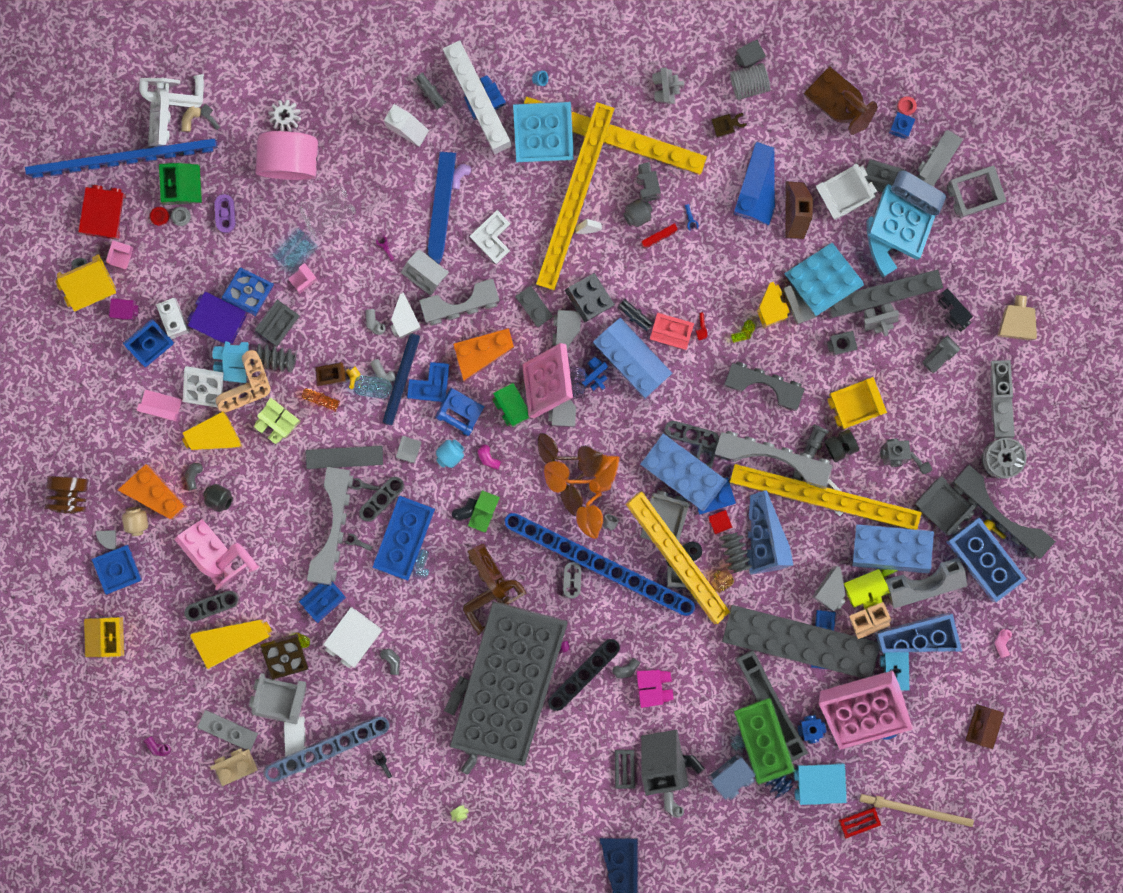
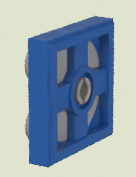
[222,267,274,316]

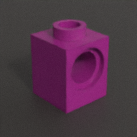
[109,298,139,321]

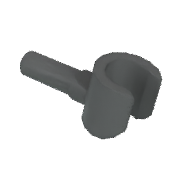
[201,104,221,130]
[911,452,932,474]
[352,478,379,491]
[345,534,372,551]

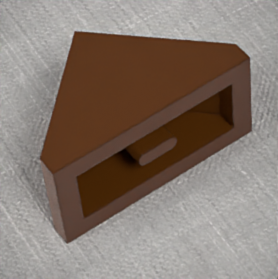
[315,362,347,386]

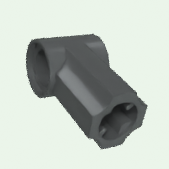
[922,335,961,373]

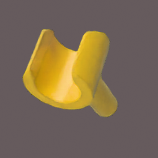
[346,366,361,389]
[983,519,1006,540]

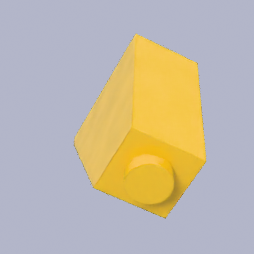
[182,411,243,451]

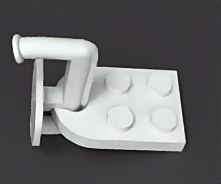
[139,74,204,148]

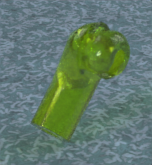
[731,320,755,343]

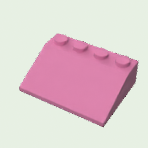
[819,671,912,750]

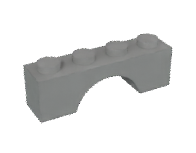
[419,279,500,326]
[885,558,967,608]

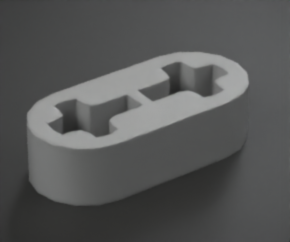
[563,562,581,598]

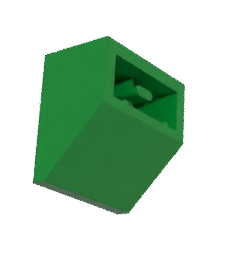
[159,163,202,205]
[492,383,531,428]

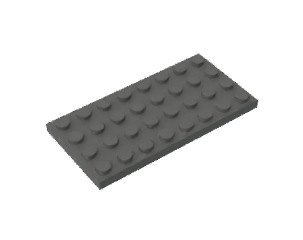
[450,601,568,766]

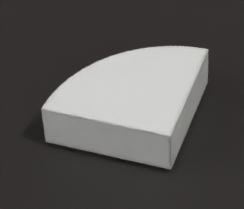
[575,219,602,234]

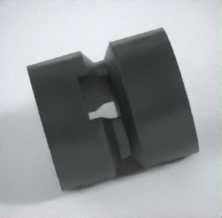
[824,429,860,463]

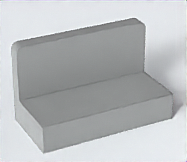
[401,250,448,296]
[782,285,818,325]

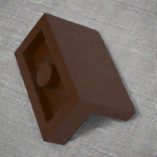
[965,704,1004,749]

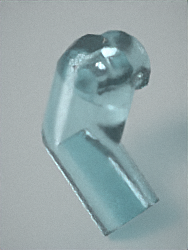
[416,549,429,579]

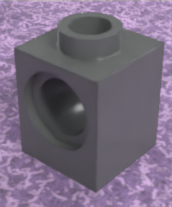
[735,40,766,69]
[827,331,858,356]

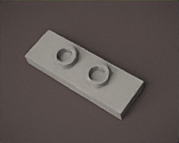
[197,710,259,751]

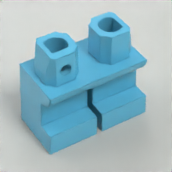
[213,341,249,383]

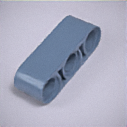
[891,171,946,215]

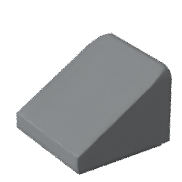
[667,567,686,589]

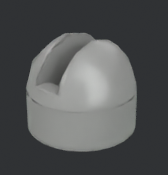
[602,514,619,531]

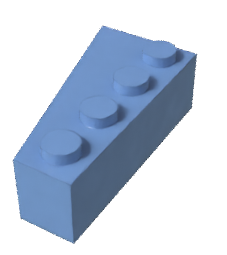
[875,612,962,653]

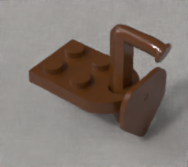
[803,66,878,135]
[463,543,527,635]

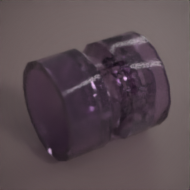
[569,366,586,399]

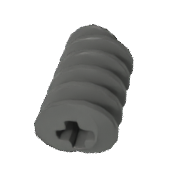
[257,344,297,373]
[719,532,752,574]

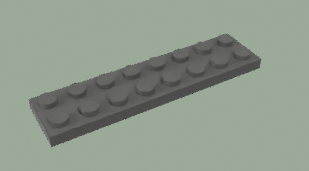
[722,605,879,678]

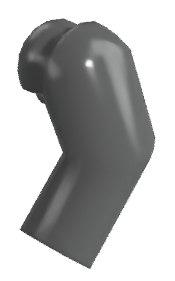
[380,649,400,675]

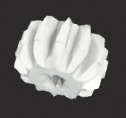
[269,100,301,132]

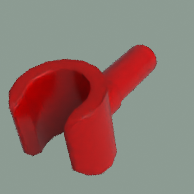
[696,312,708,341]

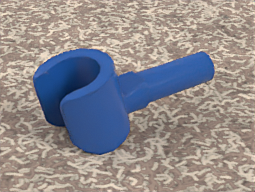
[685,204,699,231]

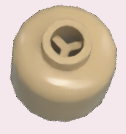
[122,507,149,536]

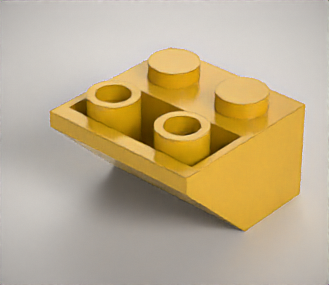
[757,281,789,329]
[84,617,124,657]

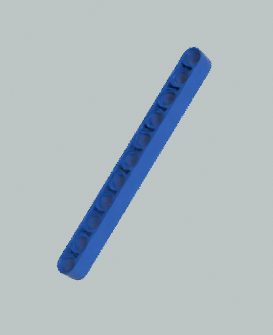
[505,513,695,616]

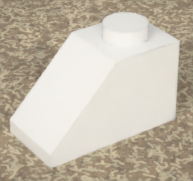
[390,293,421,339]

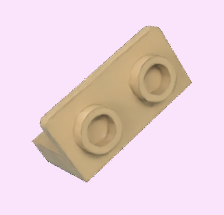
[210,749,258,786]

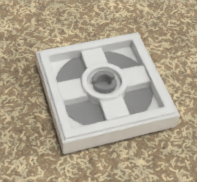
[182,366,223,408]

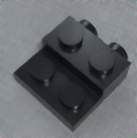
[937,288,973,332]

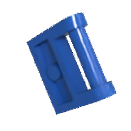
[435,388,485,436]

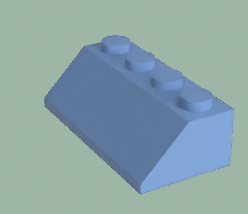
[593,318,673,399]

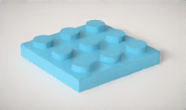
[513,102,574,162]
[868,184,936,260]
[784,243,864,316]

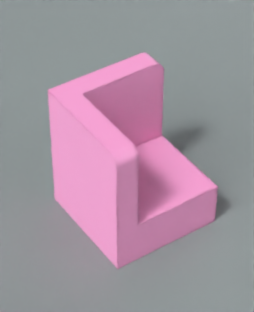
[106,240,133,269]
[289,263,318,294]

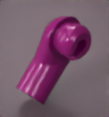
[143,736,171,757]

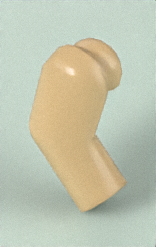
[181,106,201,132]

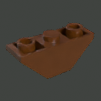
[785,181,813,240]

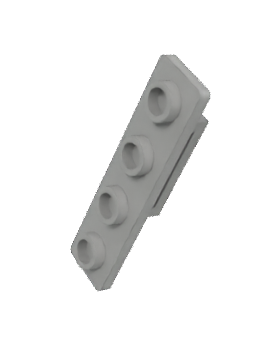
[917,130,962,186]

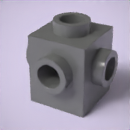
[880,438,912,467]

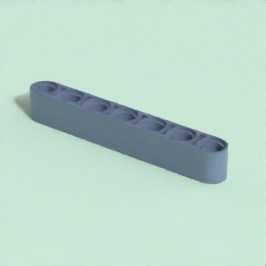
[263,716,389,782]

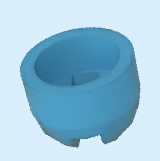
[532,71,548,86]

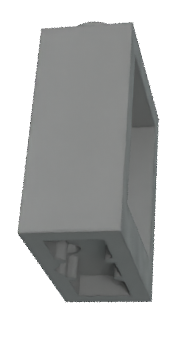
[947,166,1007,218]

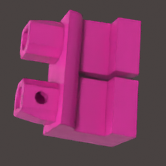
[636,669,674,708]

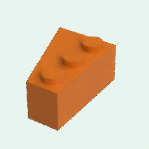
[453,328,514,382]
[118,464,187,520]

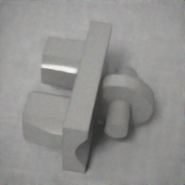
[652,67,685,104]
[864,303,899,337]

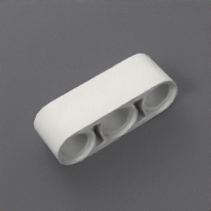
[284,716,306,773]

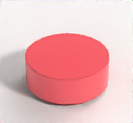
[897,96,917,116]

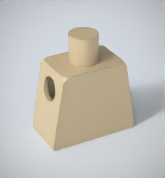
[997,295,1037,341]

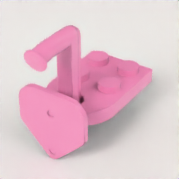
[174,519,259,591]

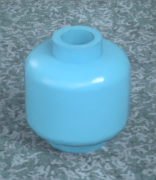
[436,439,464,468]

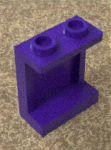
[187,292,248,345]

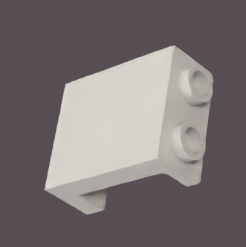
[816,163,877,220]
[323,607,383,668]

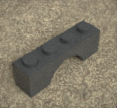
[724,361,805,411]

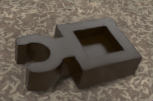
[711,113,747,138]

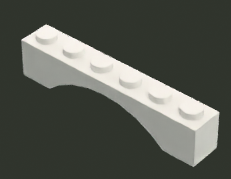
[443,40,511,155]

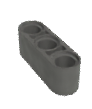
[359,477,405,522]
[184,591,240,622]

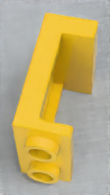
[55,254,116,312]
[827,377,887,430]

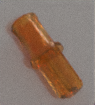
[302,388,340,412]

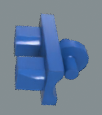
[574,357,608,391]

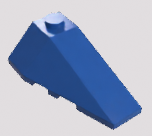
[733,142,775,225]

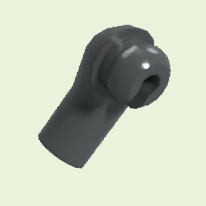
[185,463,203,491]
[612,658,641,679]
[461,751,478,775]

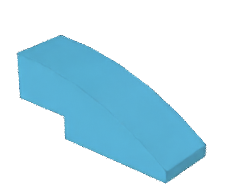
[867,216,897,278]

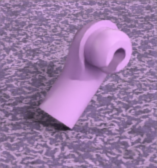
[452,164,471,190]

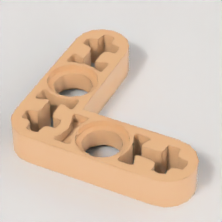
[216,350,270,412]

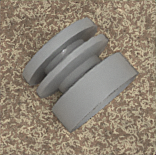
[981,438,1026,479]

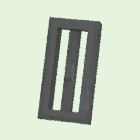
[615,750,635,789]

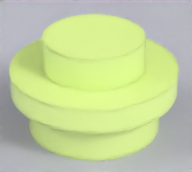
[450,806,469,823]

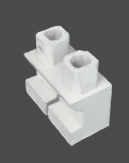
[156,298,190,339]

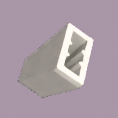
[384,104,429,147]

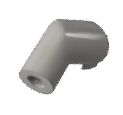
[366,309,386,335]
[370,359,396,384]
[664,792,684,818]

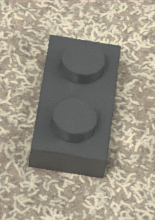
[515,286,553,328]

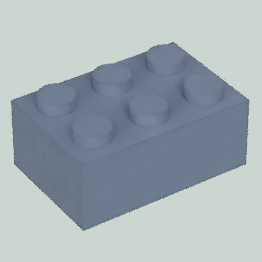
[708,753,756,800]

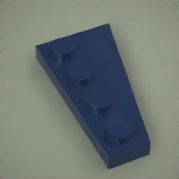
[599,838,638,893]

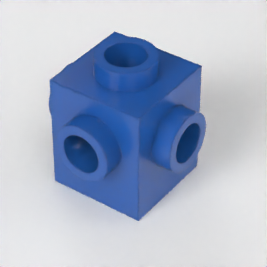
[797,715,826,744]

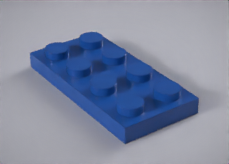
[372,495,435,581]

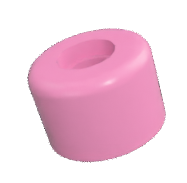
[255,131,318,180]

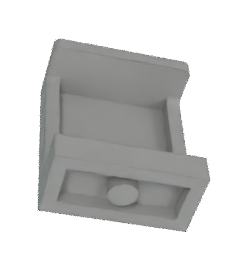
[640,490,690,542]
[249,673,306,724]

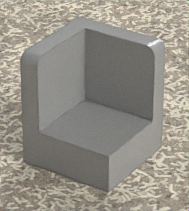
[396,436,421,463]

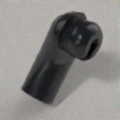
[452,498,477,521]
[683,755,705,774]

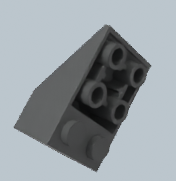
[641,729,689,796]

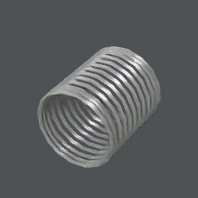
[730,63,771,101]

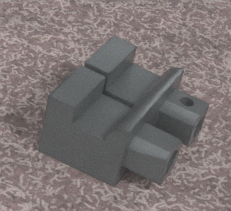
[636,162,661,202]

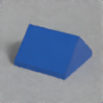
[123,319,175,368]

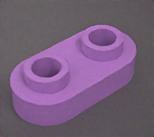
[215,194,236,233]

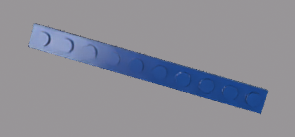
[25,138,218,179]

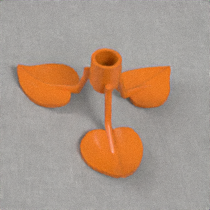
[544,455,619,539]

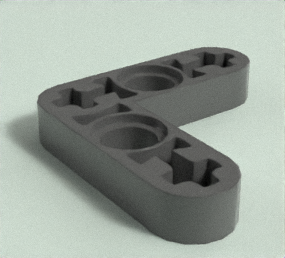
[665,421,719,469]

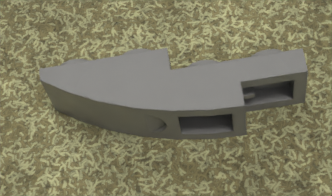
[990,360,1015,439]

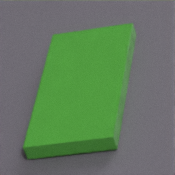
[734,698,795,785]

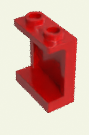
[78,185,126,240]

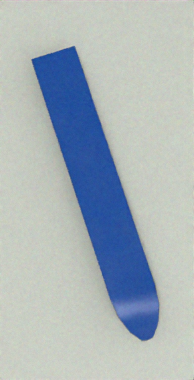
[428,152,456,264]

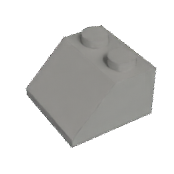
[812,566,845,611]

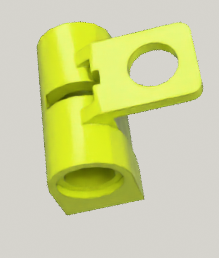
[844,569,889,612]

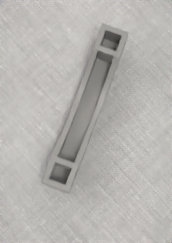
[548,310,581,427]
[715,431,833,489]
[307,467,354,586]

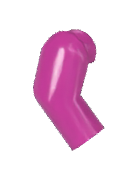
[478,444,501,470]

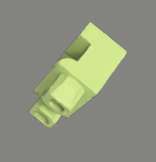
[254,398,301,444]

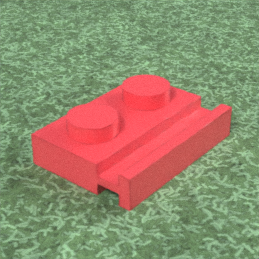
[650,313,694,350]

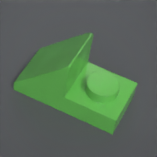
[468,490,500,533]

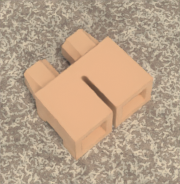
[849,602,891,639]

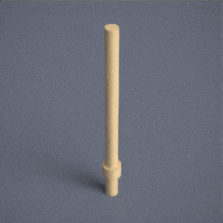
[859,794,974,827]

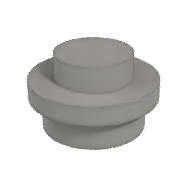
[171,207,191,226]

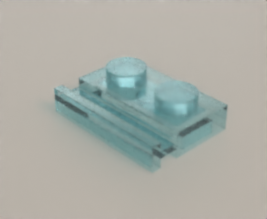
[273,227,319,274]

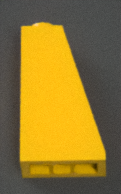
[190,620,272,669]

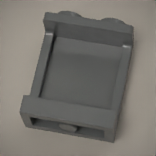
[913,476,975,536]

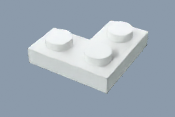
[470,210,511,264]

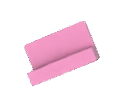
[137,390,182,421]

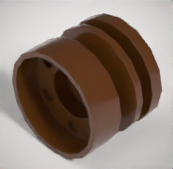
[45,476,88,514]

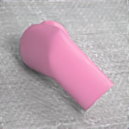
[994,629,1012,658]

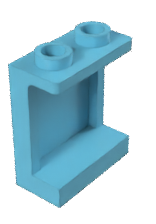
[794,763,847,805]

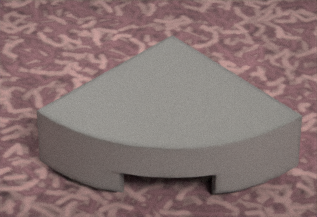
[96,530,117,550]

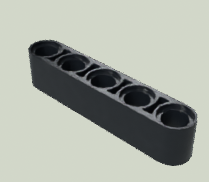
[548,639,620,711]

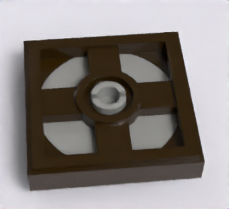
[260,634,309,680]

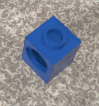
[888,112,915,140]

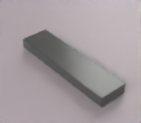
[306,446,384,469]

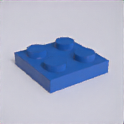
[92,545,143,595]

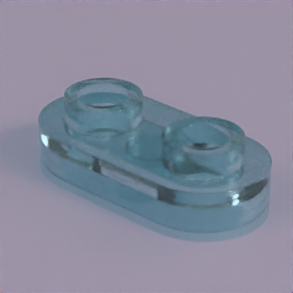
[353,376,392,399]

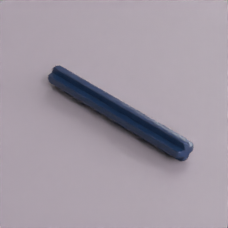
[382,333,420,426]

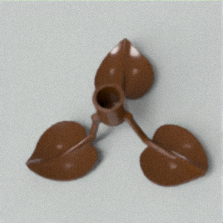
[538,433,603,516]

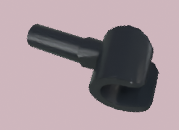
[373,751,392,778]

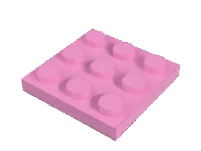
[522,343,573,418]

